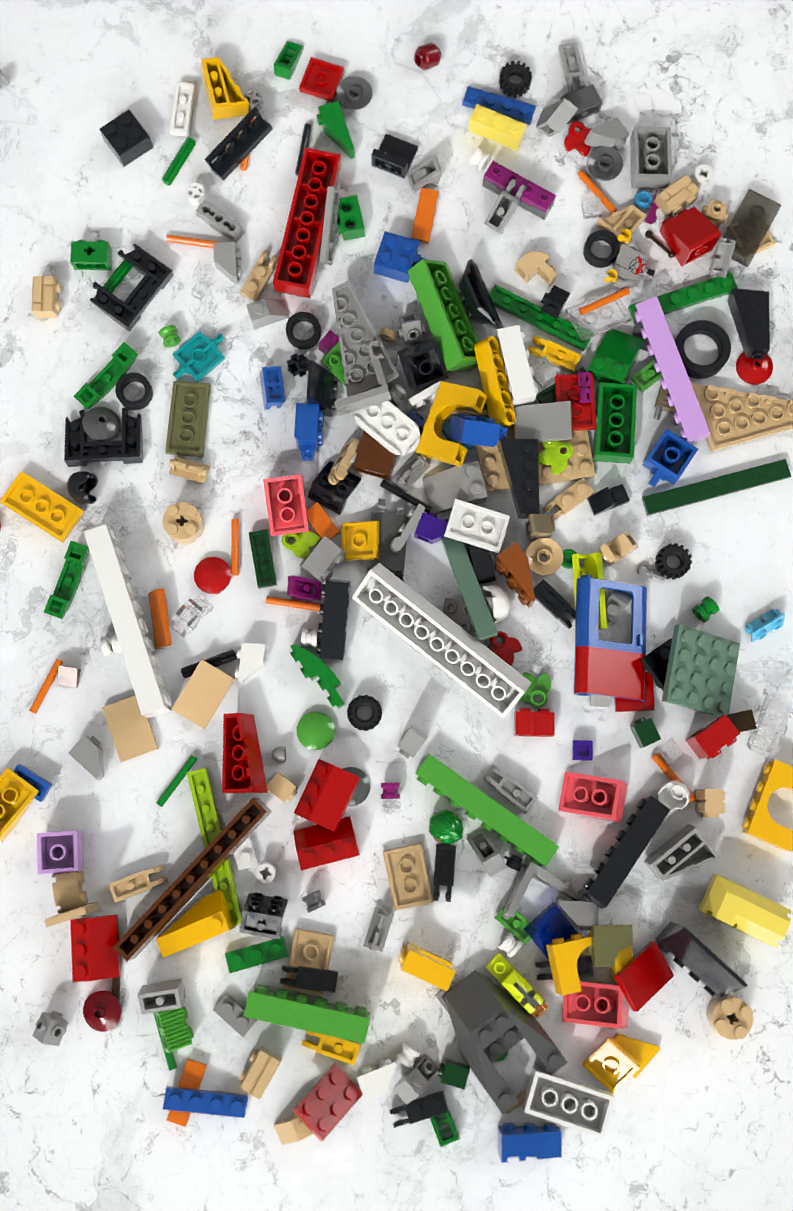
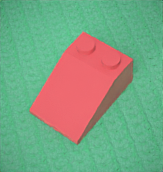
[263,474,309,536]
[558,772,628,823]
[562,981,629,1029]

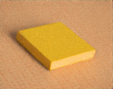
[341,521,379,561]
[582,1036,641,1093]

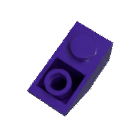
[414,512,449,544]

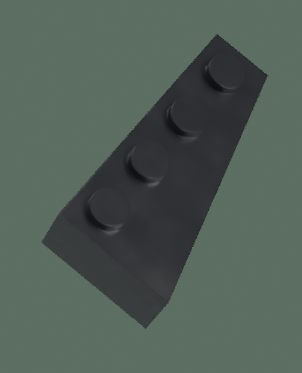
[498,439,540,519]
[317,579,351,660]

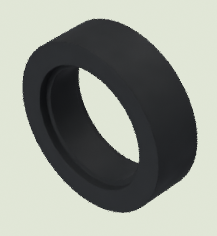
[674,320,731,379]

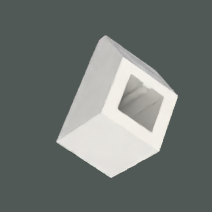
[235,642,267,683]
[357,1057,397,1102]

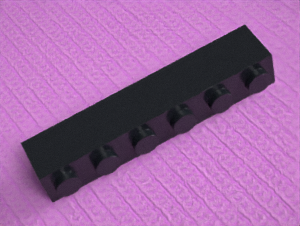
[582,796,670,909]

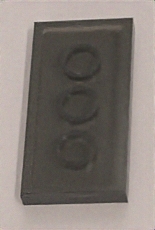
[723,189,782,267]

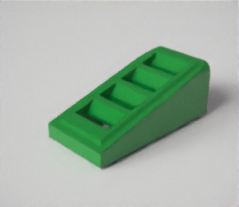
[274,41,304,80]
[430,1112,461,1147]

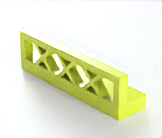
[572,552,607,630]

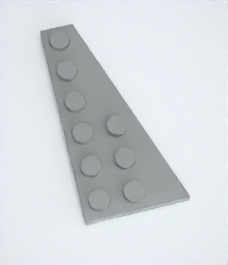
[332,281,399,397]

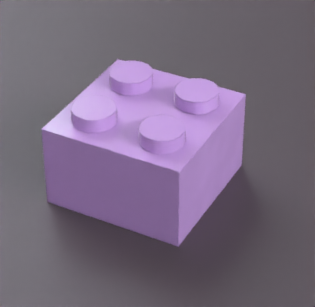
[37,830,84,874]

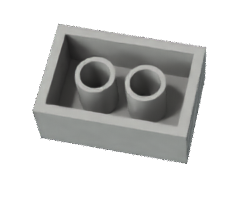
[630,127,672,188]

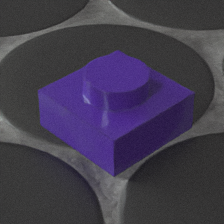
[572,740,593,761]

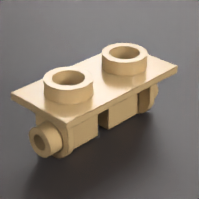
[169,456,210,484]

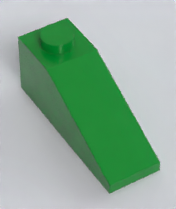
[316,101,355,159]

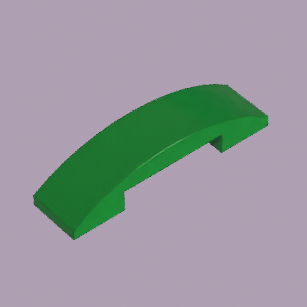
[73,342,138,409]
[43,541,89,619]

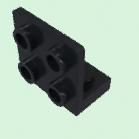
[371,134,418,179]
[308,461,361,515]
[640,638,672,691]
[239,892,288,939]

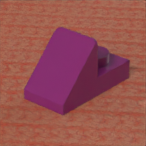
[287,575,322,600]

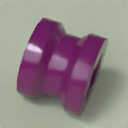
[381,783,400,799]

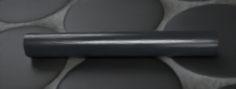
[295,123,311,176]
[380,480,432,513]

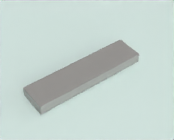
[319,186,340,266]

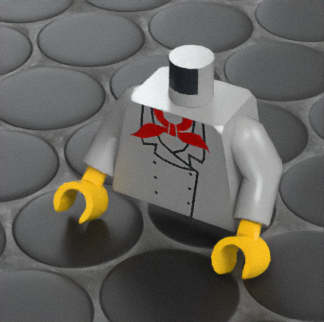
[604,229,655,290]

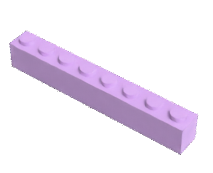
[633,296,710,444]

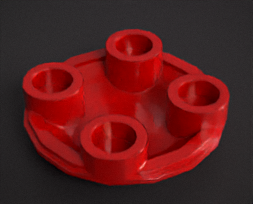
[194,557,232,594]

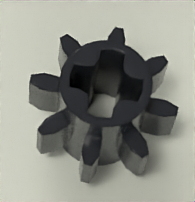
[287,353,309,377]

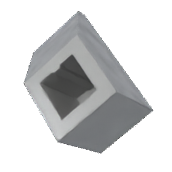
[536,98,578,137]
[213,242,242,284]
[393,1054,439,1105]

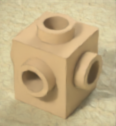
[701,199,728,229]

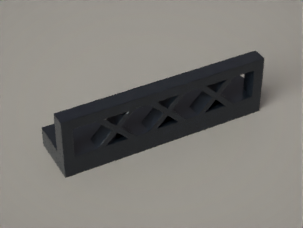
[204,107,273,181]

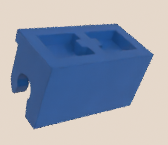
[260,366,285,410]

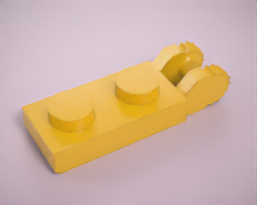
[528,336,581,373]
[301,1031,361,1065]

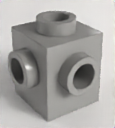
[397,313,425,345]
[32,1011,69,1046]

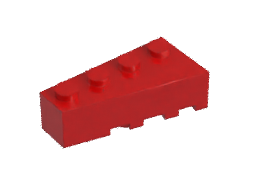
[222,713,268,794]

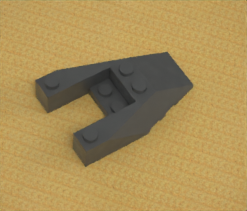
[443,970,568,1114]

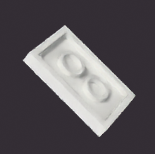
[444,499,510,553]

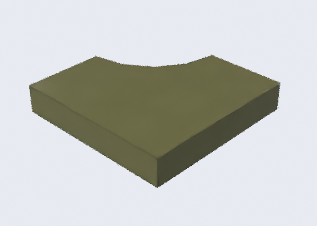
[591,925,633,967]

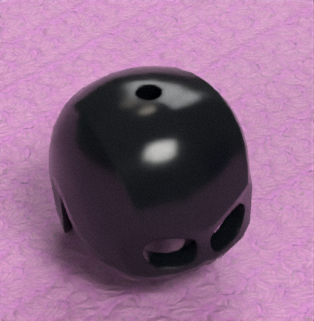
[67,471,98,504]

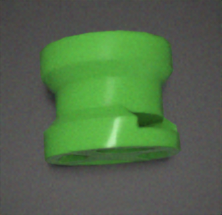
[159,325,181,348]

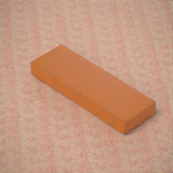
[411,188,439,244]
[148,589,172,649]
[166,1058,207,1127]

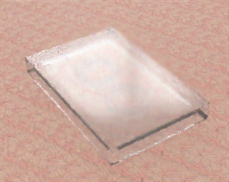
[565,289,632,341]

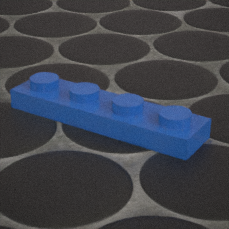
[462,86,536,125]
[163,1086,248,1118]

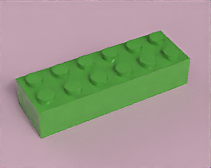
[408,259,478,371]
[243,984,371,1044]

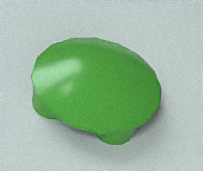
[297,712,335,750]

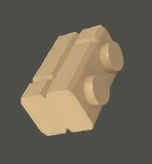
[655,174,699,217]
[31,276,62,318]
[695,789,725,818]
[239,1046,282,1099]

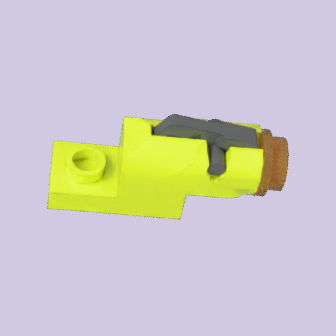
[485,952,548,1018]

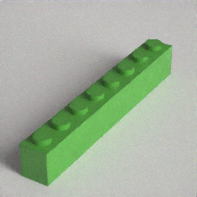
[415,754,559,867]

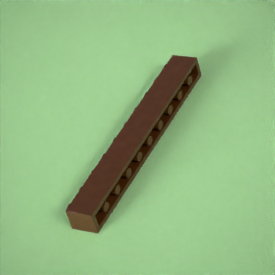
[113,798,272,961]

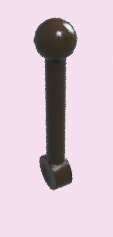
[645,230,675,258]

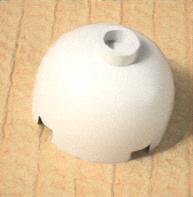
[481,585,512,623]

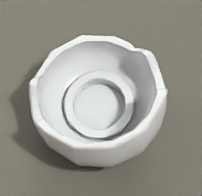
[658,780,690,812]

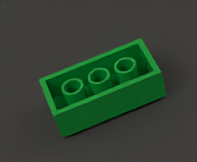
[592,382,637,464]

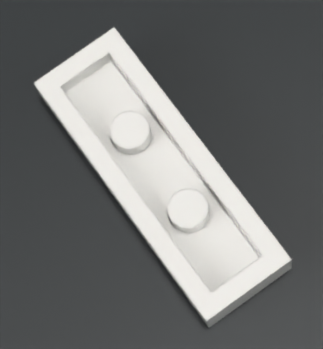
[169,82,195,136]
[222,807,258,871]

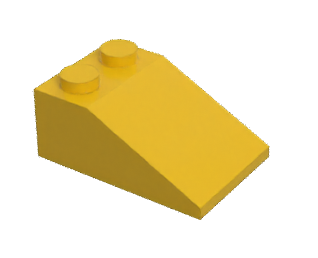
[0,768,39,842]

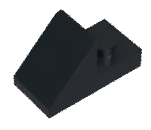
[587,484,630,516]

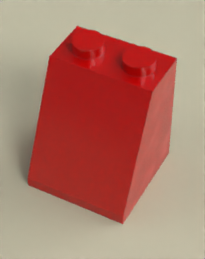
[659,207,722,267]

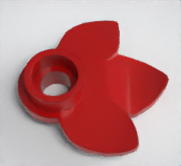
[564,121,592,157]
[487,631,522,666]

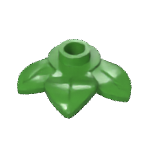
[519,672,551,708]

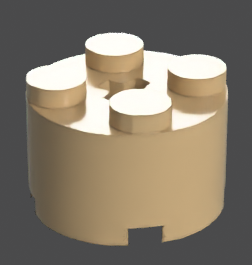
[163,502,204,544]
[52,871,88,913]
[706,994,753,1040]

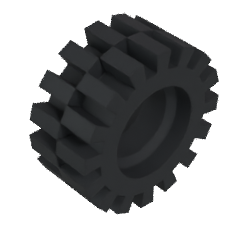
[499,61,532,98]
[655,543,692,580]
[347,695,382,731]

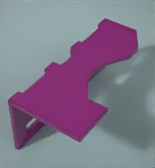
[644,190,659,225]
[577,370,592,403]

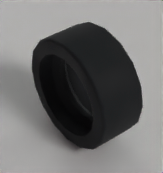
[583,230,620,268]
[286,312,321,350]
[115,372,153,411]

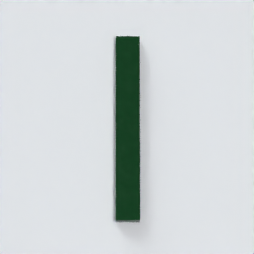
[642,459,791,516]

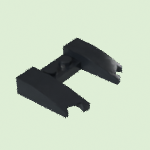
[90,244,174,332]
[64,408,143,467]

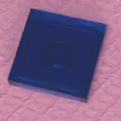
[524,902,578,960]

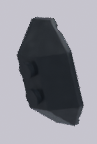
[459,259,504,329]

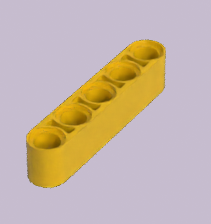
[474,336,516,428]

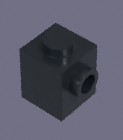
[541,285,570,319]

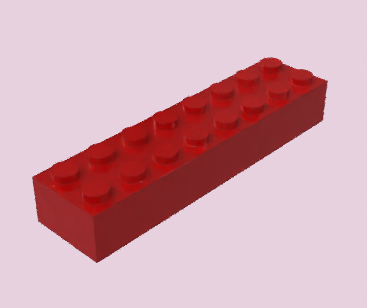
[273,147,342,298]

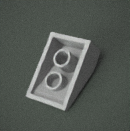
[422,461,488,514]

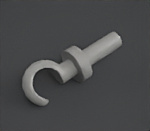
[637,564,666,581]

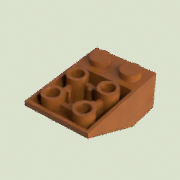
[494,542,535,608]

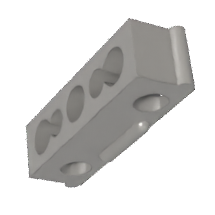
[196,200,245,243]

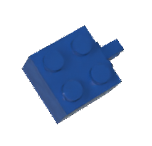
[374,231,428,283]
[294,403,324,461]
[448,413,507,447]
[642,429,698,487]

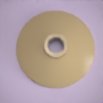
[525,538,563,576]

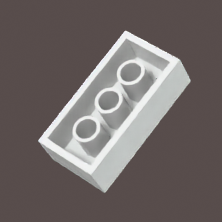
[495,325,538,408]
[522,1066,615,1139]

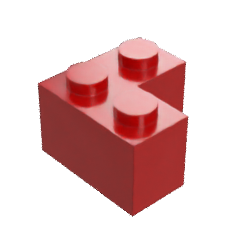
[685,714,740,759]

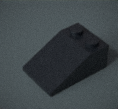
[306,360,338,416]

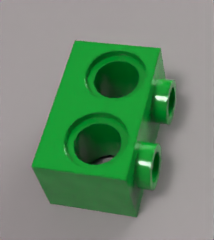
[337,195,365,241]

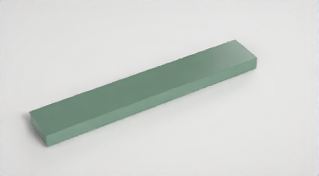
[441,537,498,641]

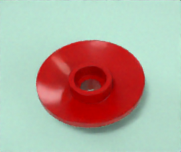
[736,352,773,385]

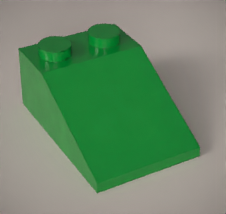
[588,328,644,384]

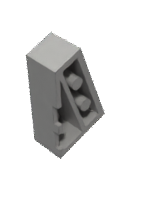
[644,824,720,881]

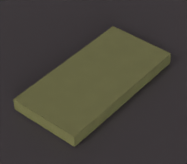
[165,381,211,457]

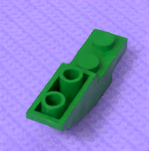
[290,644,345,709]

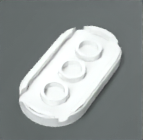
[353,401,420,455]

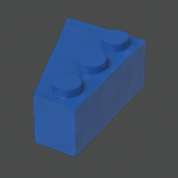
[498,1123,562,1163]

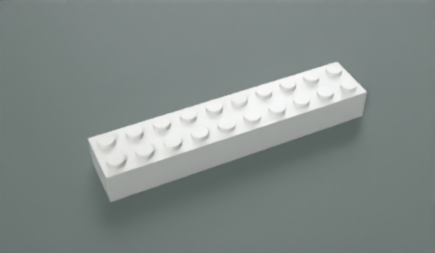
[84,524,173,718]
[352,563,531,719]

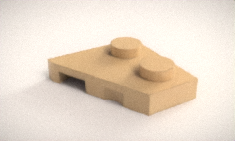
[596,205,647,244]

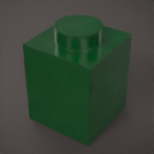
[630,717,661,748]
[438,1059,470,1090]

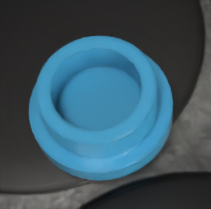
[634,191,652,209]

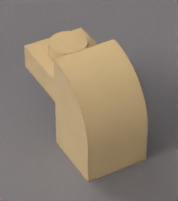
[514,251,557,286]
[599,532,639,566]

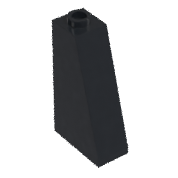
[727,288,770,360]

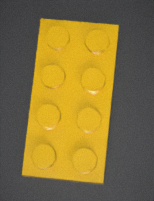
[0,471,85,543]

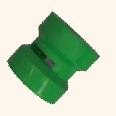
[692,596,720,623]

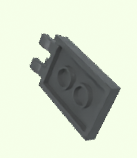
[366,499,409,573]

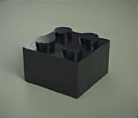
[99,110,154,167]
[398,338,449,392]

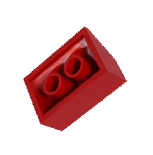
[294,759,360,832]
[293,816,360,871]
[70,915,121,982]

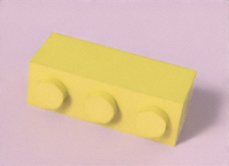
[468,104,527,151]

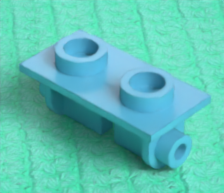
[744,609,785,642]

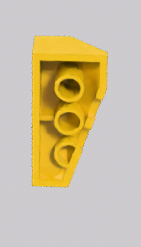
[156,889,236,958]

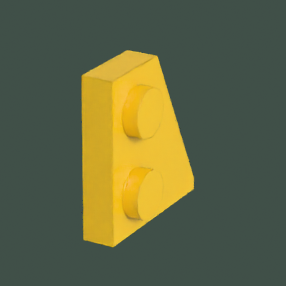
[612,1033,661,1079]

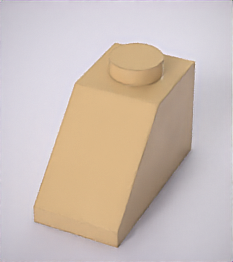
[274,1114,314,1145]

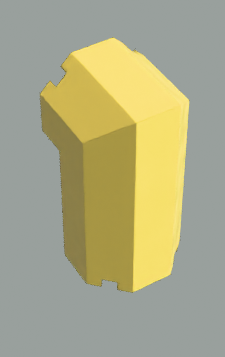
[698,874,792,948]

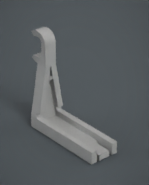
[334,340,392,416]
[501,862,584,919]

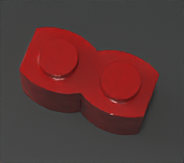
[514,708,555,737]

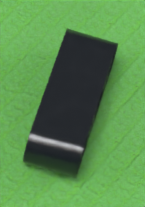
[466,543,496,584]

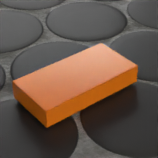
[307,502,340,540]

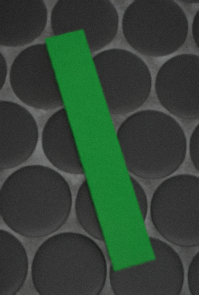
[490,284,593,351]

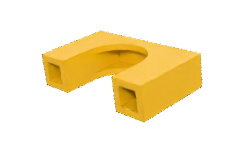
[415,381,487,467]
[742,759,793,852]
[546,931,633,996]
[398,942,456,991]

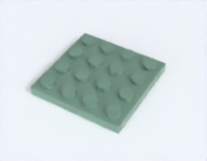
[662,624,740,717]

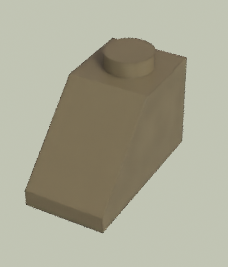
[525,514,555,541]

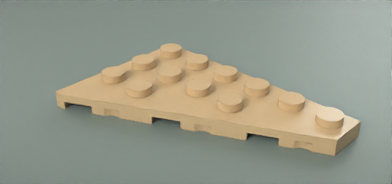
[691,382,793,452]

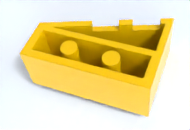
[201,57,249,120]

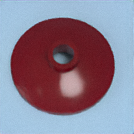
[83,990,122,1032]

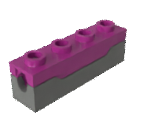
[482,161,556,220]

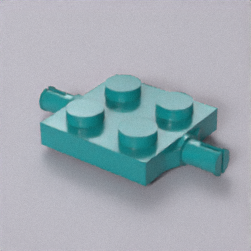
[172,331,225,383]

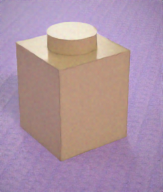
[267,772,298,803]

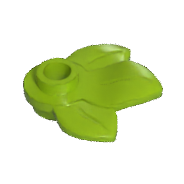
[538,441,574,475]
[282,531,320,559]

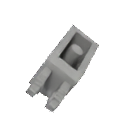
[484,178,526,234]

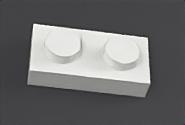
[408,381,441,410]

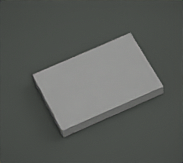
[514,401,572,442]

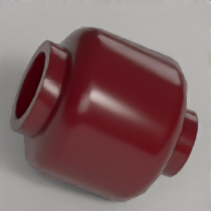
[414,42,441,70]

